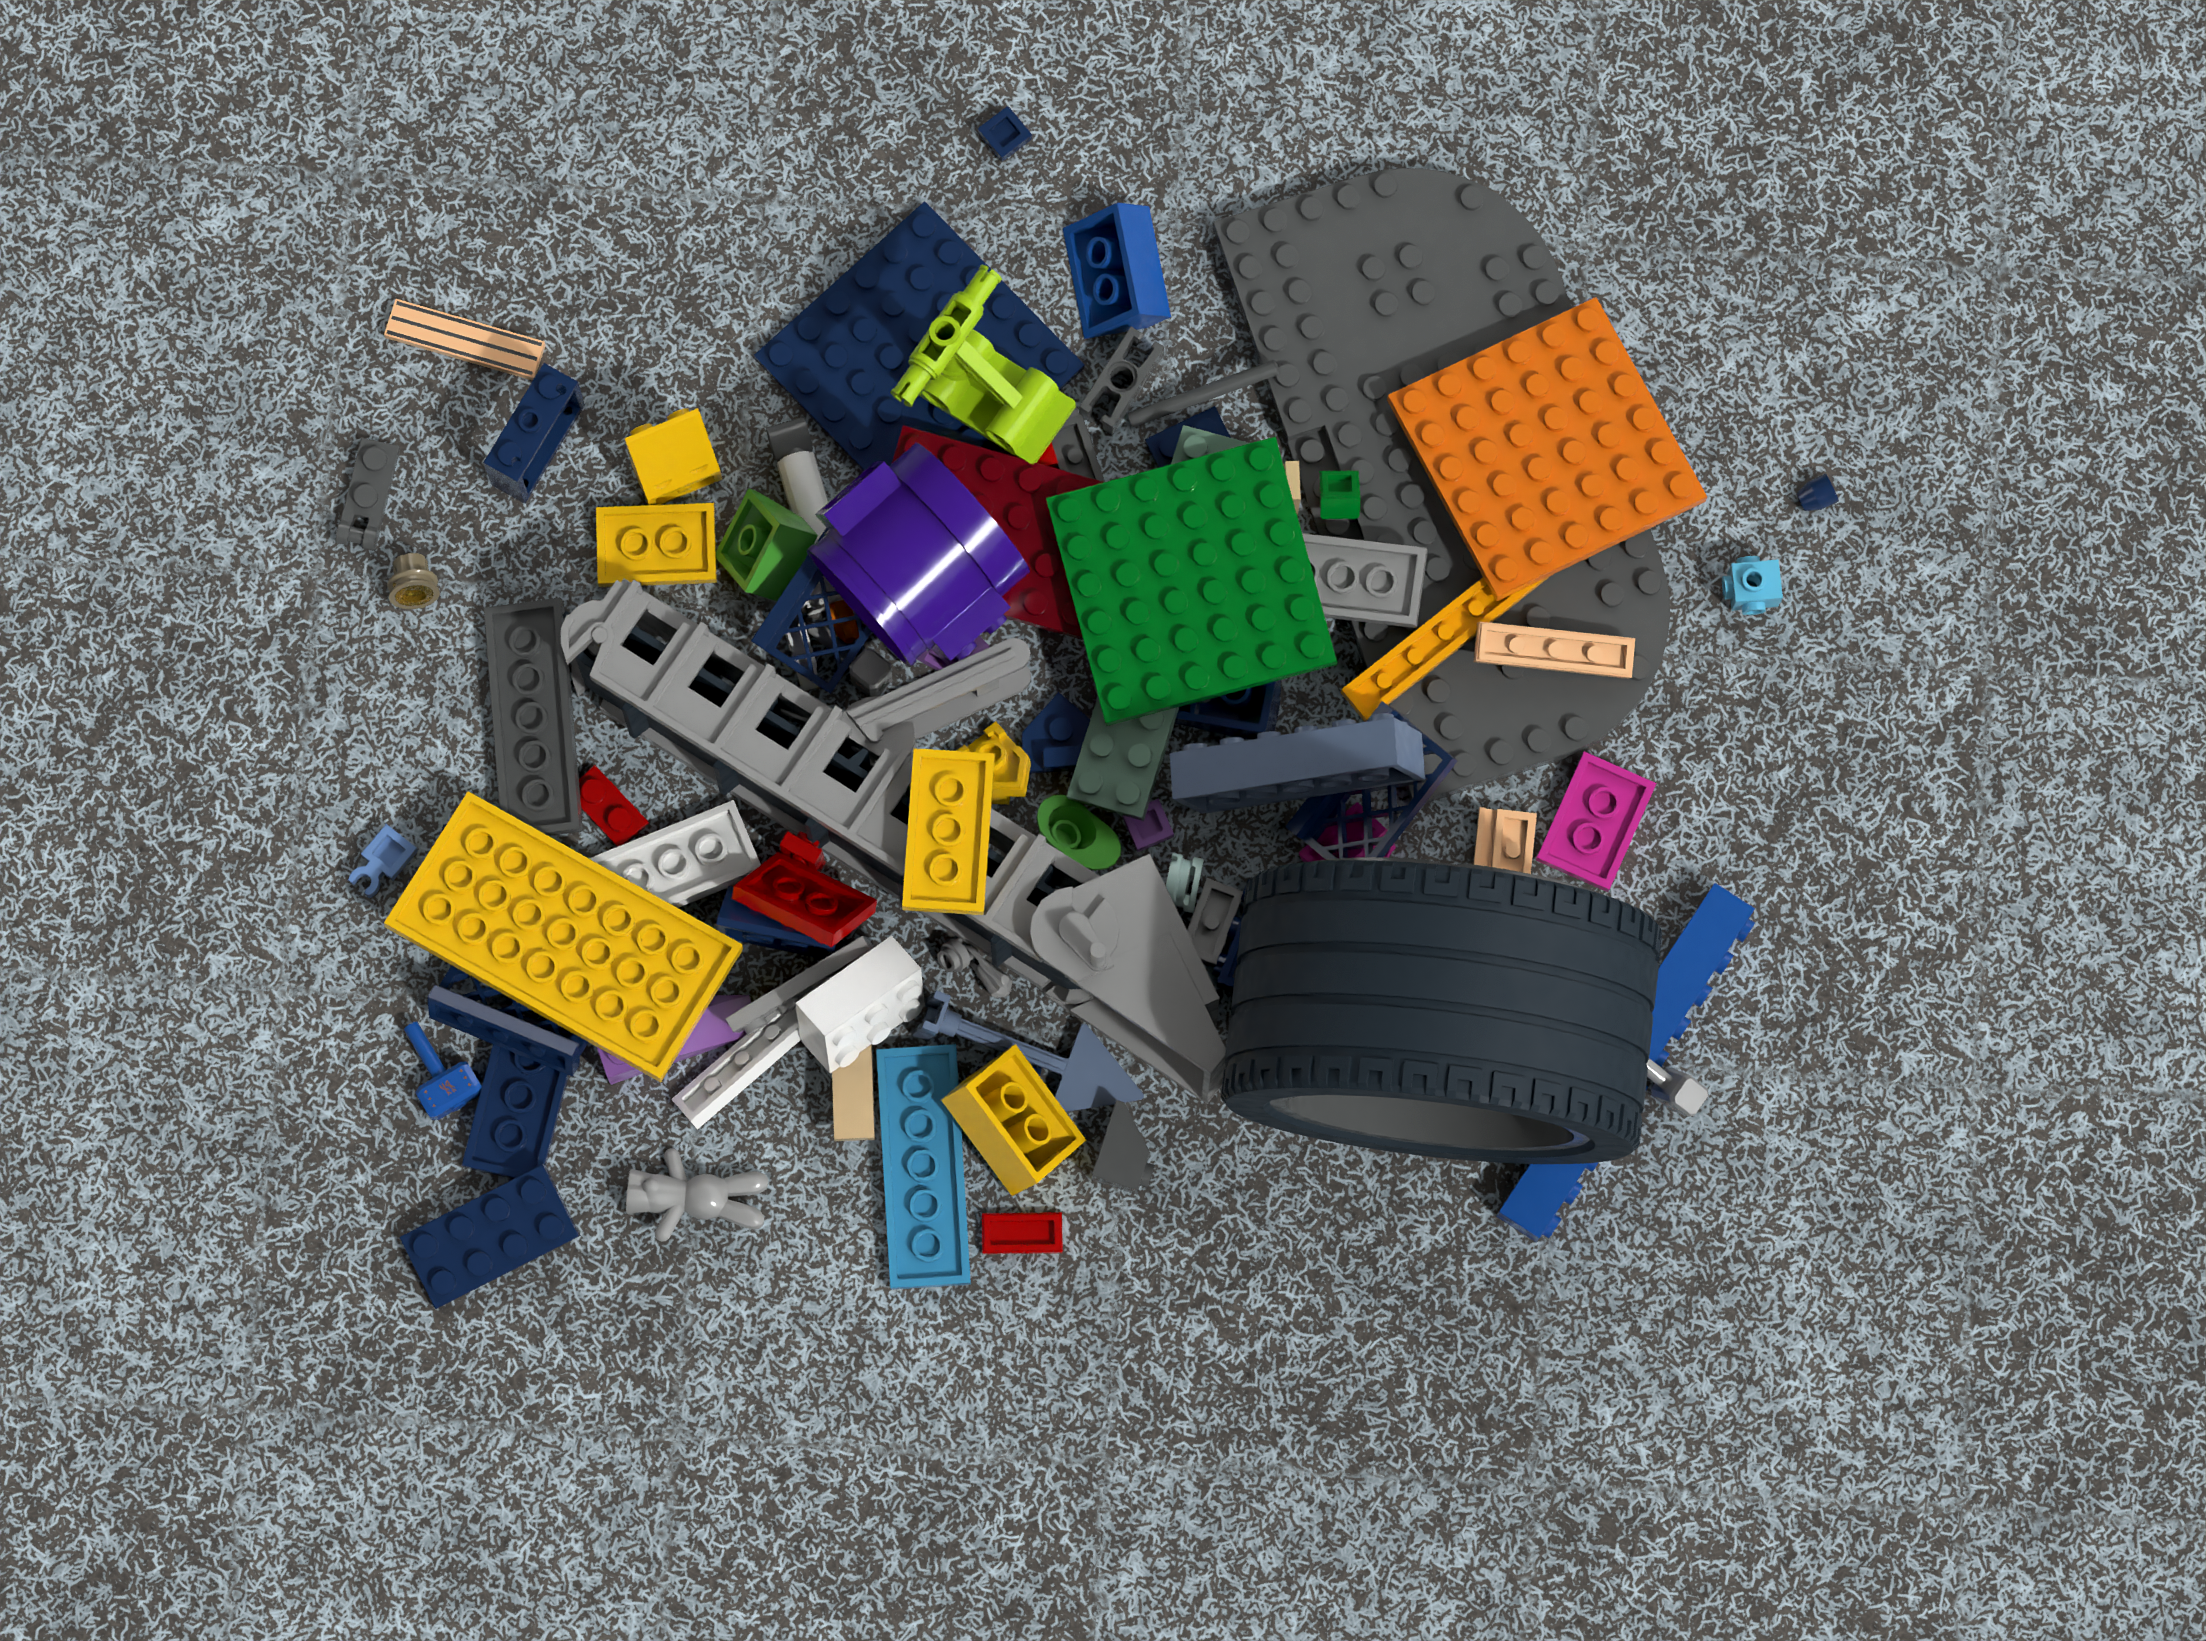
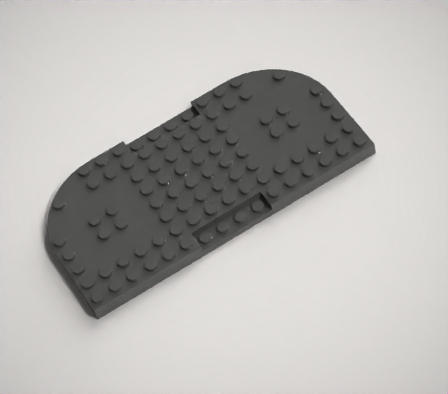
[1213,168,1670,804]

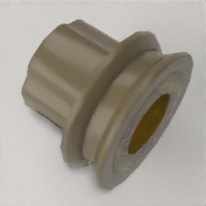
[387,553,440,609]

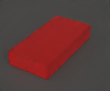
[982,1212,1063,1255]

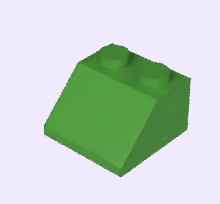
[716,488,818,601]

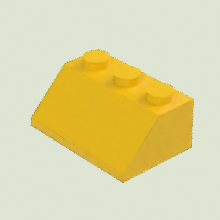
[941,1044,1086,1196]

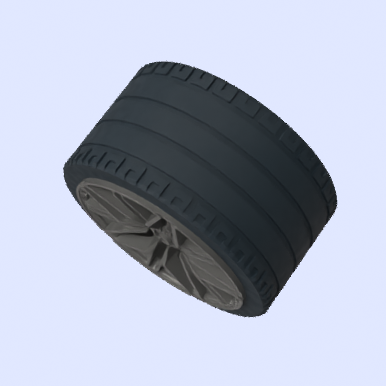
[1221,857,1662,1164]

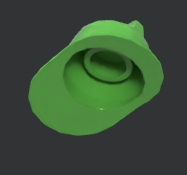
[1036,795,1121,871]

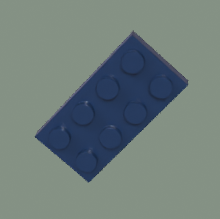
[462,1015,579,1179]
[400,1164,581,1309]

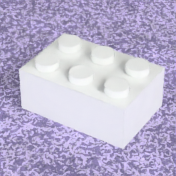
[795,935,925,1073]

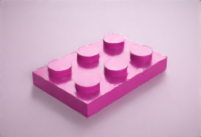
[1536,751,1657,892]

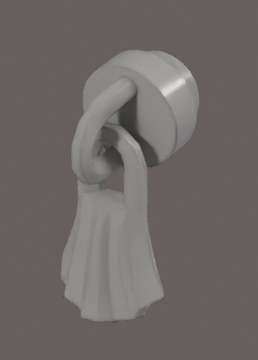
[937,938,1013,998]

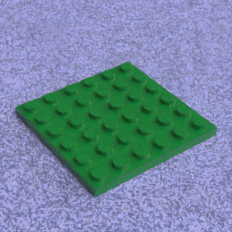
[1046,436,1337,726]

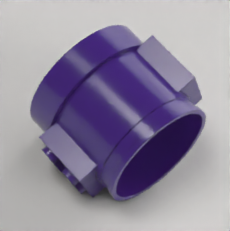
[806,443,1030,667]

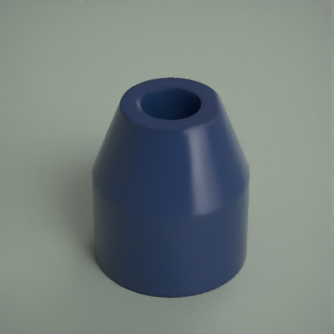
[1796,473,1839,511]

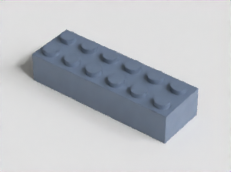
[1170,713,1425,814]

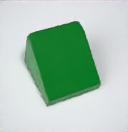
[1319,471,1360,519]

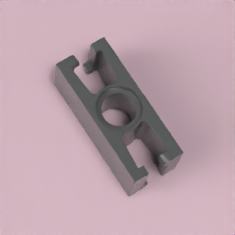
[1079,327,1164,436]

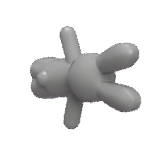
[626,1148,768,1242]

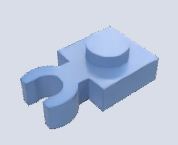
[348,824,418,898]

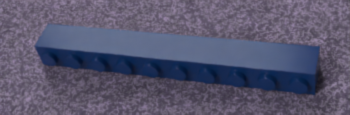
[1496,883,1755,1243]

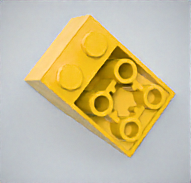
[624,408,722,505]

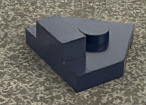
[1022,692,1091,774]

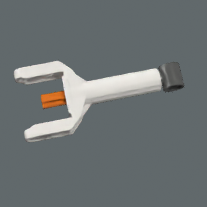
[766,417,917,691]

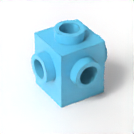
[1722,556,1783,615]

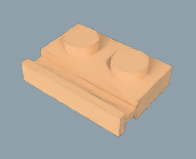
[1473,807,1537,874]

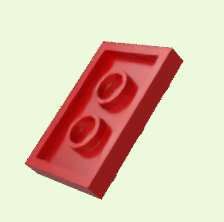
[732,852,877,947]

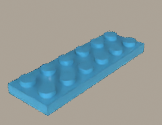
[876,1044,971,1290]

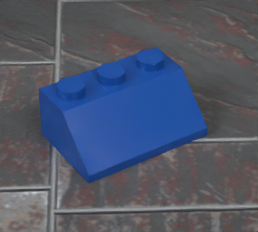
[1063,203,1171,339]

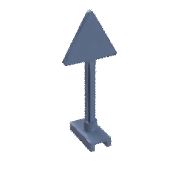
[912,990,1144,1112]

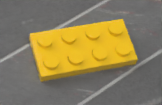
[902,748,995,915]

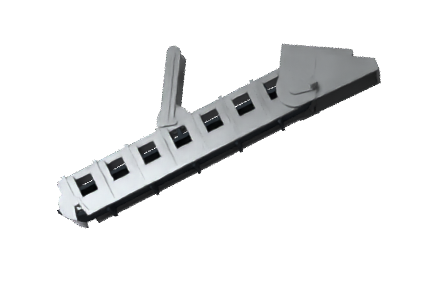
[561,578,1226,1104]

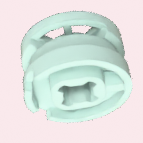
[1166,853,1204,913]

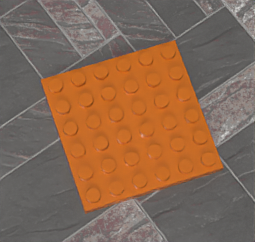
[1387,297,1707,602]

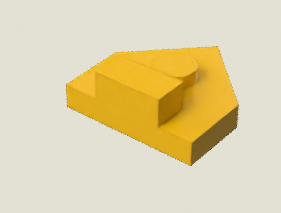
[956,721,1031,805]

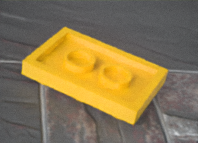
[596,503,717,587]

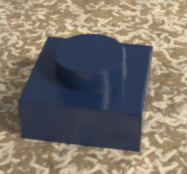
[978,106,1032,162]

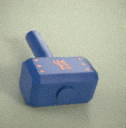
[404,1021,482,1120]

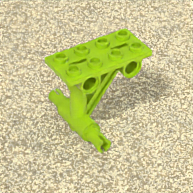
[890,264,1076,464]

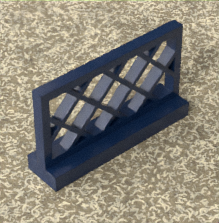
[751,528,872,694]
[1285,701,1457,859]
[427,965,588,1077]

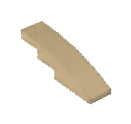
[832,1044,875,1141]

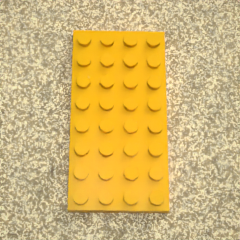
[384,791,743,1083]

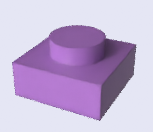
[1122,798,1174,852]

